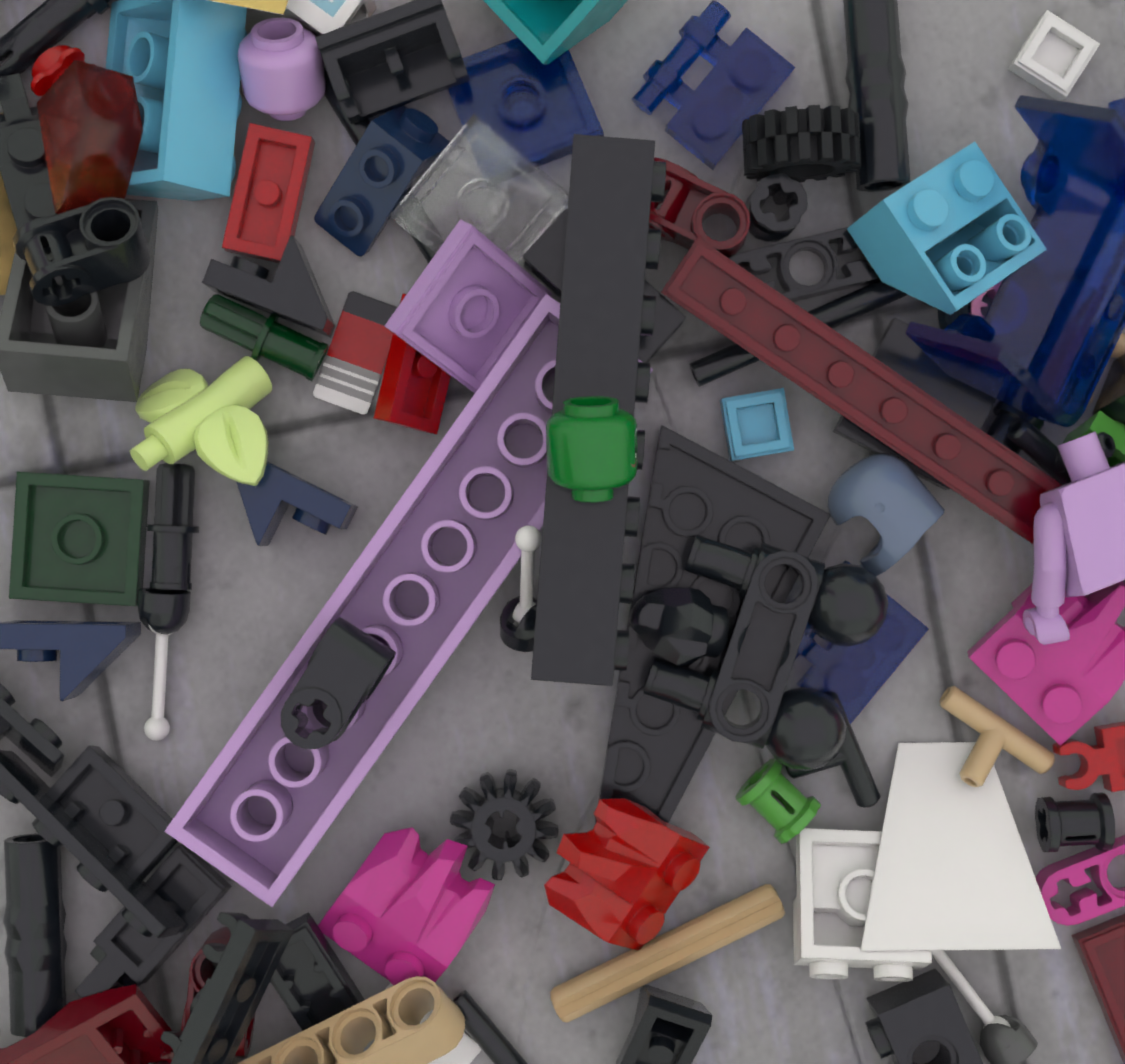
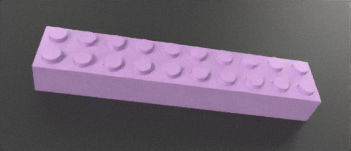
[164,294,653,907]

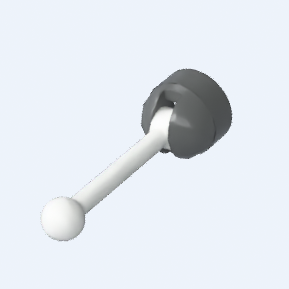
[931,950,1038,1064]

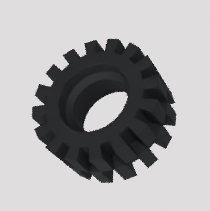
[742,105,861,182]

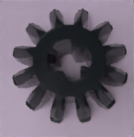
[450,769,559,880]

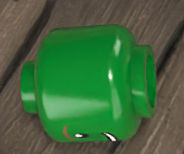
[546,396,638,502]

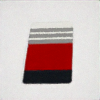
[313,291,397,415]

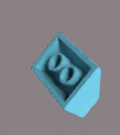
[94,0,247,201]

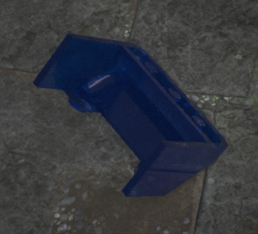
[905,95,1125,427]

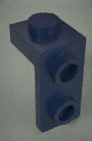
[314,105,452,257]

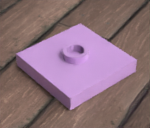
[385,219,552,393]

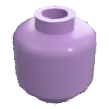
[237,17,326,121]

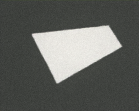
[860,742,1061,951]

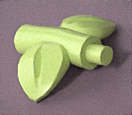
[130,356,272,486]

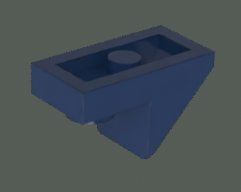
[236,461,358,546]
[0,620,141,702]

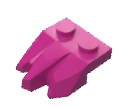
[967,580,1125,746]
[317,827,495,985]

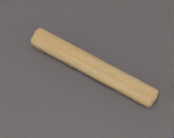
[550,884,785,1023]

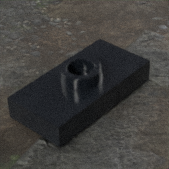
[270,912,365,1031]

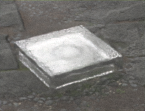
[391,114,569,264]

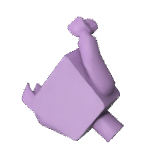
[1023,431,1125,645]

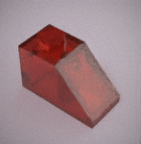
[37,60,143,214]

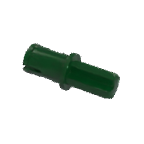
[200,294,329,381]

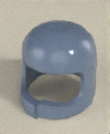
[827,453,945,576]

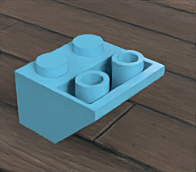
[847,142,1047,315]

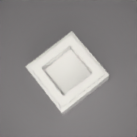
[1008,10,1100,102]

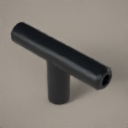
[1007,418,1115,485]
[785,691,880,808]

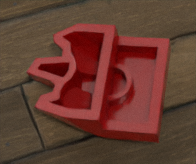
[544,798,710,951]

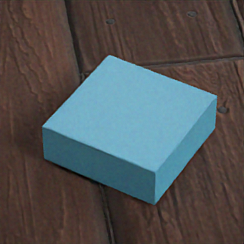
[719,388,794,461]

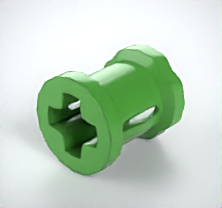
[735,758,821,844]

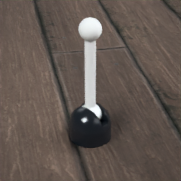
[500,525,542,652]
[138,587,191,741]

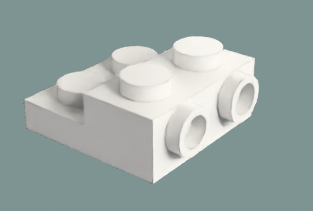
[793,828,932,982]

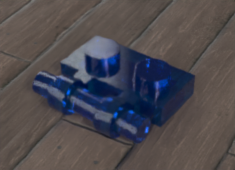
[632,0,795,170]
[794,560,929,724]

